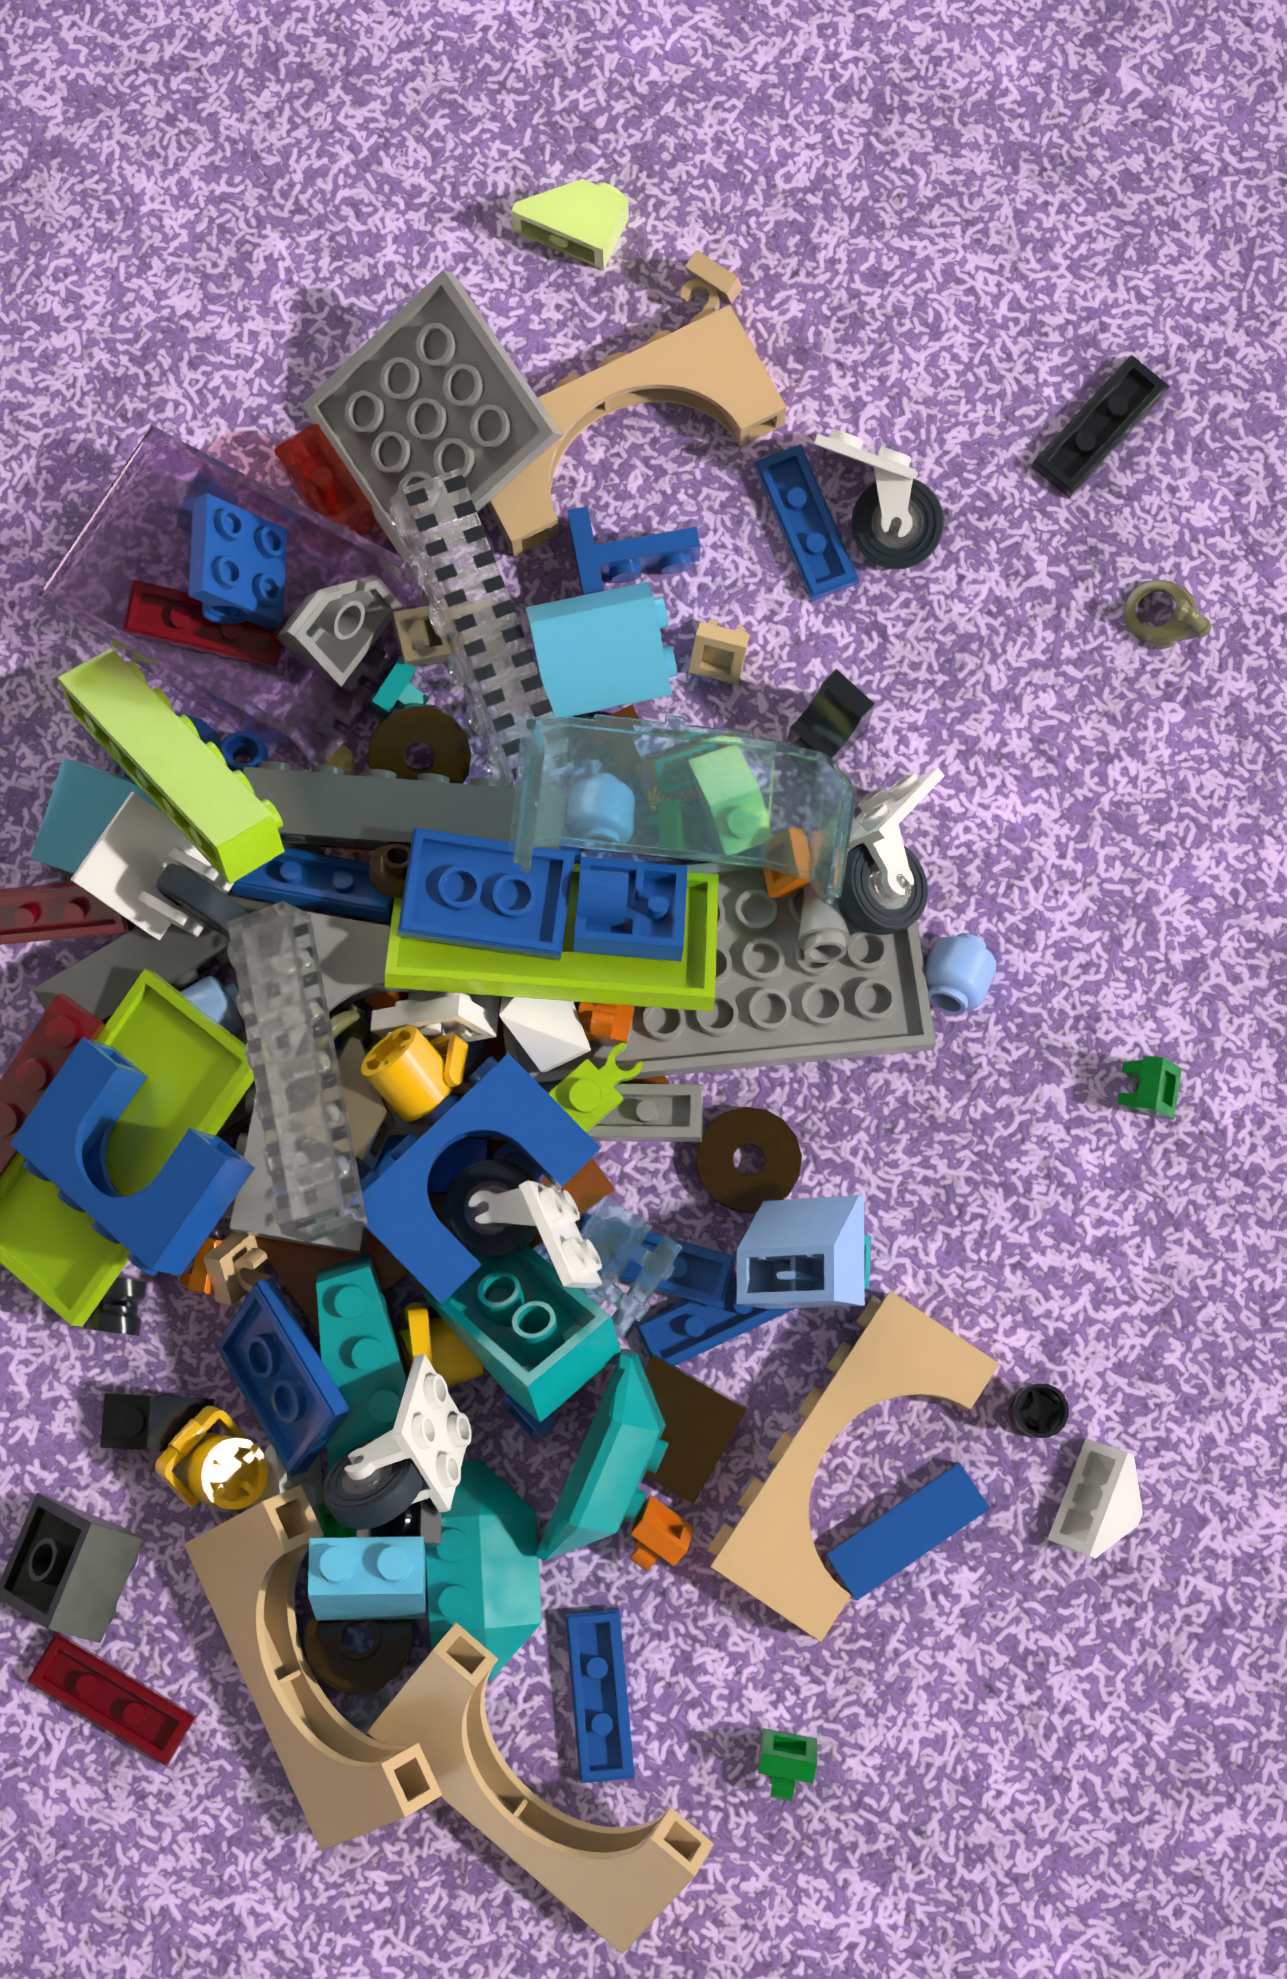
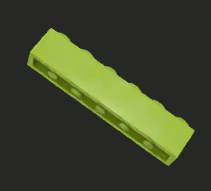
[58,648,285,885]

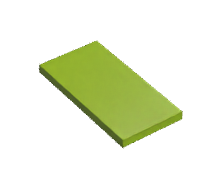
[385,864,719,1012]
[0,969,266,1327]

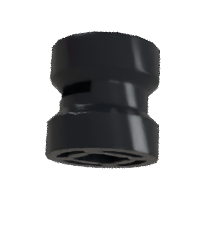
[86,1278,147,1336]
[1009,1384,1069,1438]

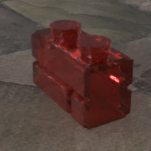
[274,423,377,551]

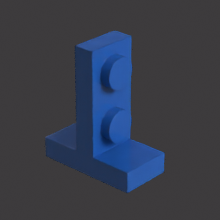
[567,506,701,595]

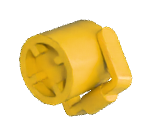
[360,1025,468,1122]
[398,1302,483,1388]
[155,1406,269,1510]

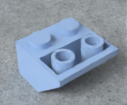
[737,1195,865,1309]

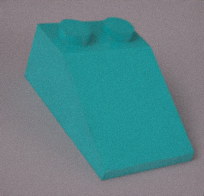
[423,1245,622,1422]

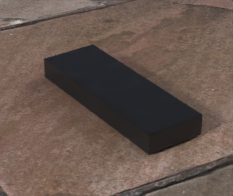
[1031,355,1170,499]

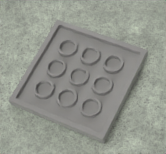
[301,270,563,567]

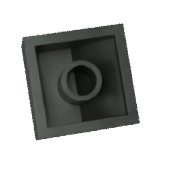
[0,1493,143,1643]

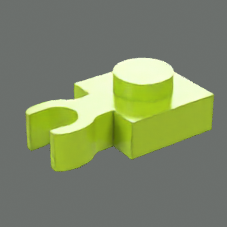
[548,1043,643,1133]

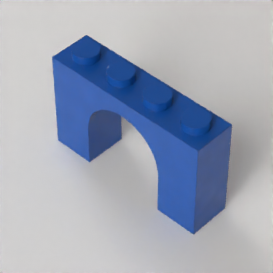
[10,1037,255,1276]
[348,1053,601,1306]

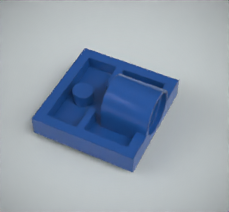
[188,493,287,629]
[573,856,688,962]

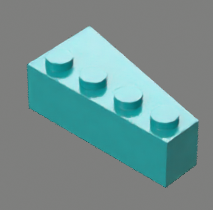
[316,1253,410,1494]

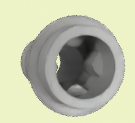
[798,880,851,963]

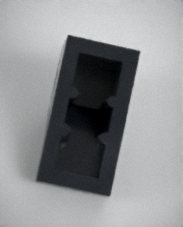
[787,669,875,774]

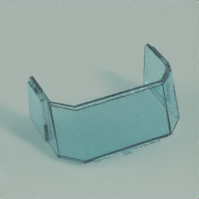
[509,714,857,904]

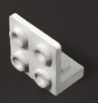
[370,990,500,1042]

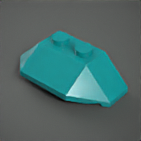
[535,1350,669,1561]
[426,1460,542,1681]

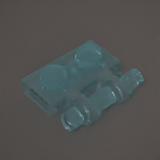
[579,1195,683,1337]

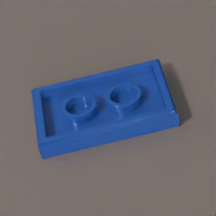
[397,827,575,961]
[215,1278,351,1477]

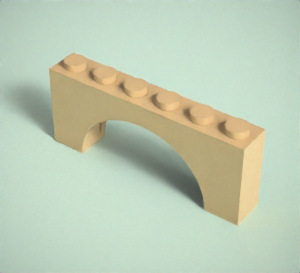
[486,305,787,557]
[707,1291,1000,1642]
[184,1485,442,1851]
[367,1623,714,1954]

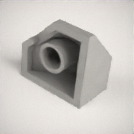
[276,575,402,687]

